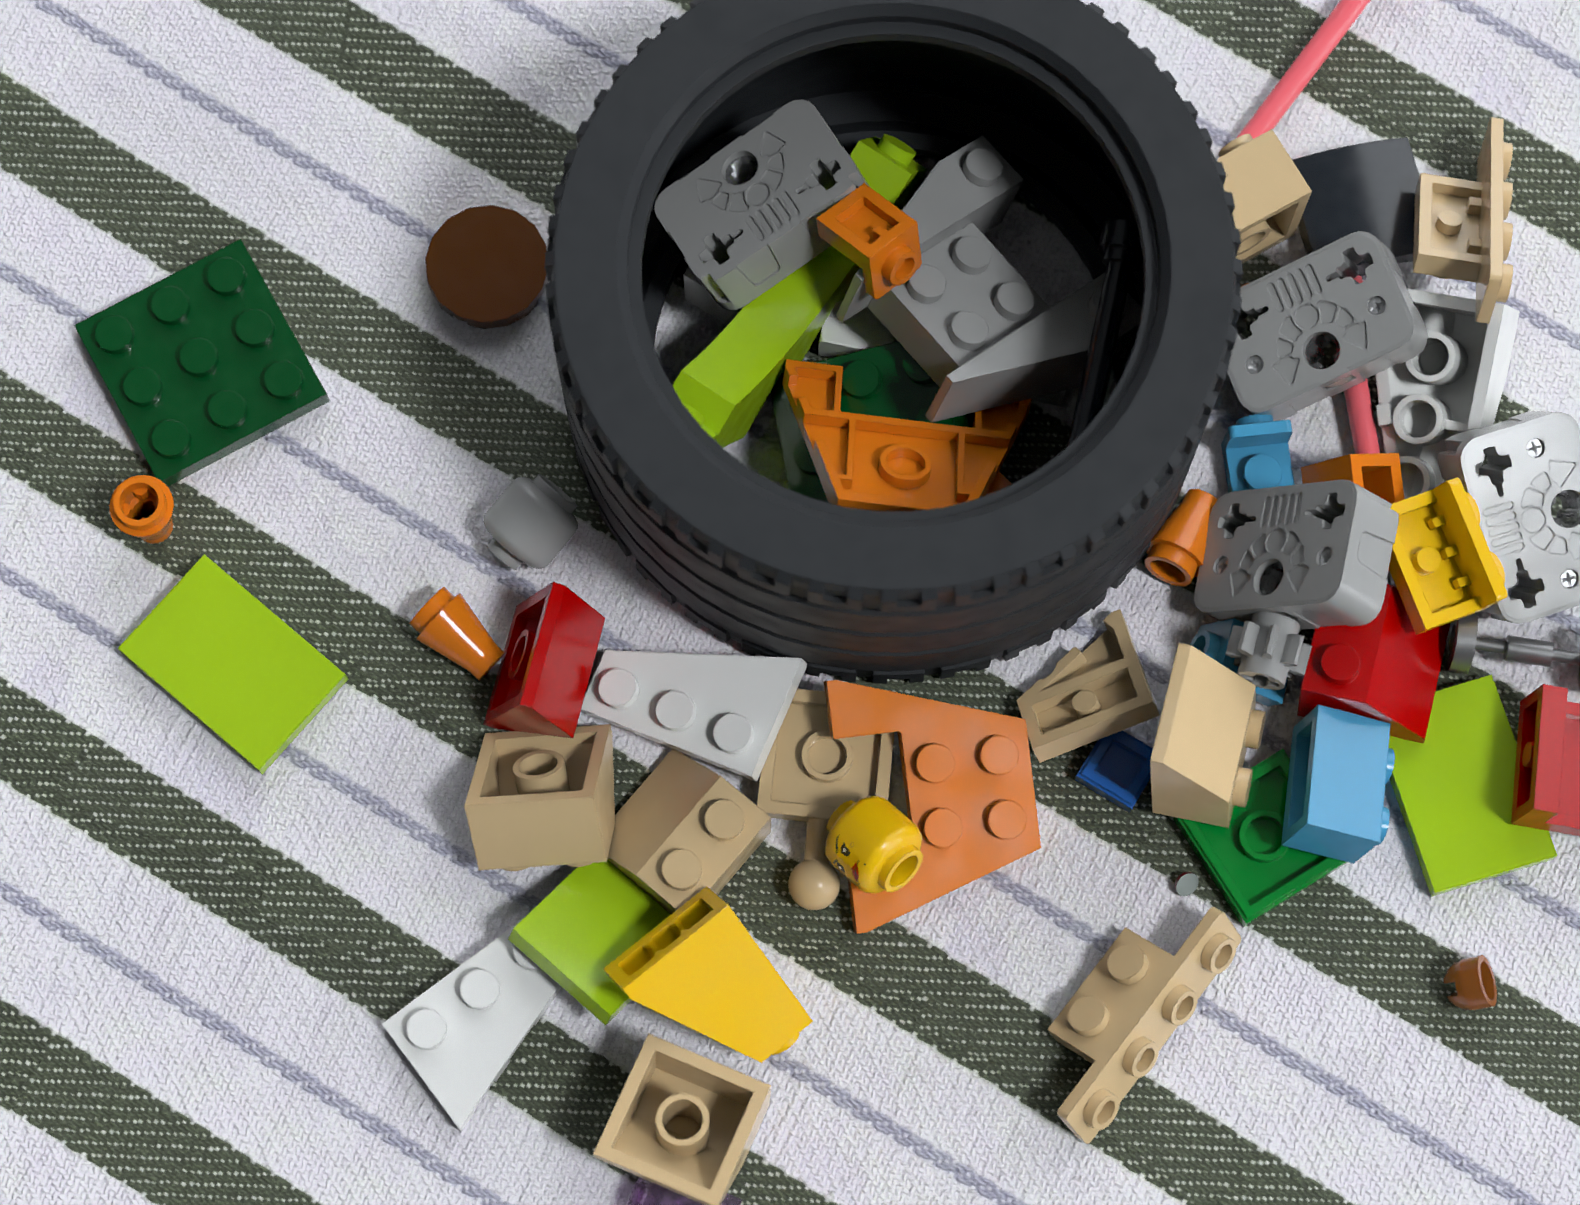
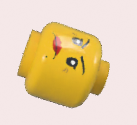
[825,796,923,893]

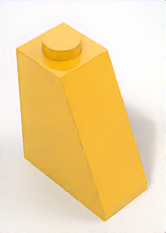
[603,886,813,1063]

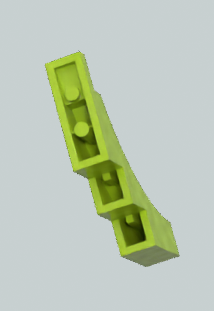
[672,134,927,448]

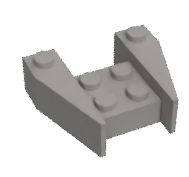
[836,135,1142,423]

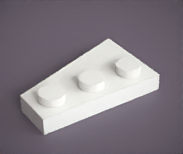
[581,650,807,782]
[382,920,562,1131]

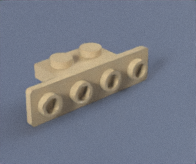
[1413,117,1513,324]
[1047,907,1241,1144]

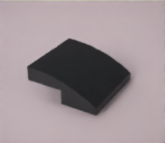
[1292,137,1420,276]

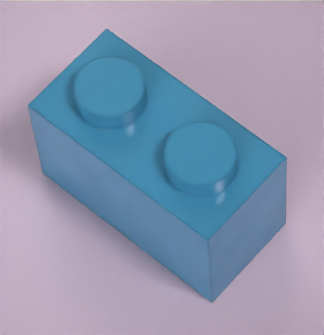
[1281,704,1395,864]

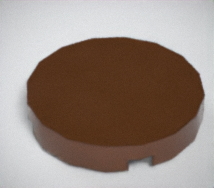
[425,205,548,329]

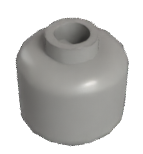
[483,474,578,570]

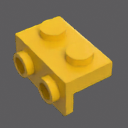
[1389,477,1507,635]

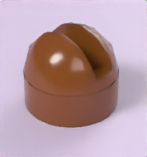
[1443,955,1497,1010]

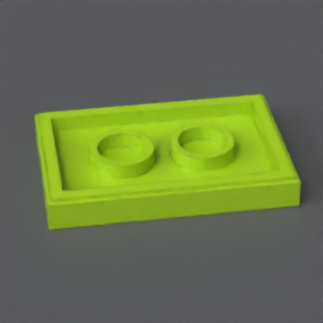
[118,554,348,775]
[1389,674,1557,897]

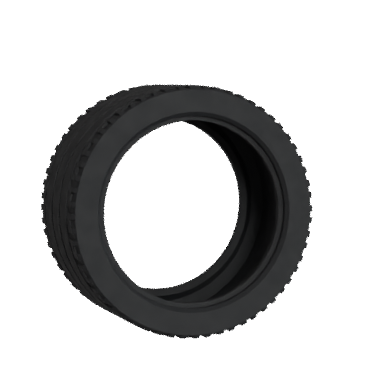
[545,0,1243,684]

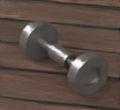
[1445,613,1580,690]

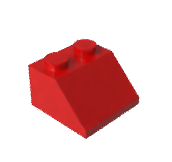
[1297,584,1450,744]

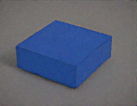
[1075,730,1153,813]

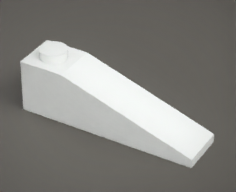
[1375,288,1520,499]

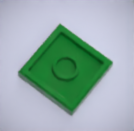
[1173,749,1348,927]

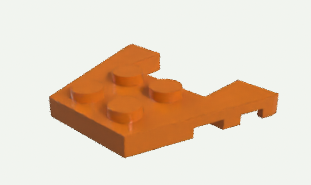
[782,359,1032,512]
[824,680,1041,934]

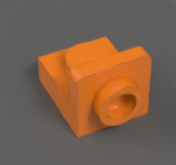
[816,183,922,300]

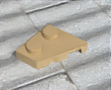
[1016,609,1160,763]

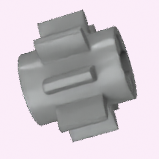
[1225,611,1312,690]

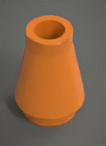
[109,475,174,544]
[1145,489,1218,586]
[409,587,505,680]

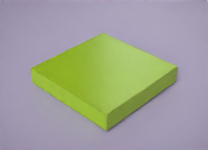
[508,859,671,1026]

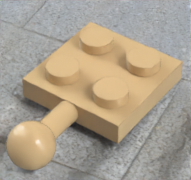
[757,689,894,910]

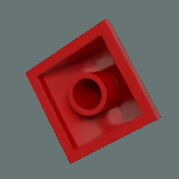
[483,581,605,738]

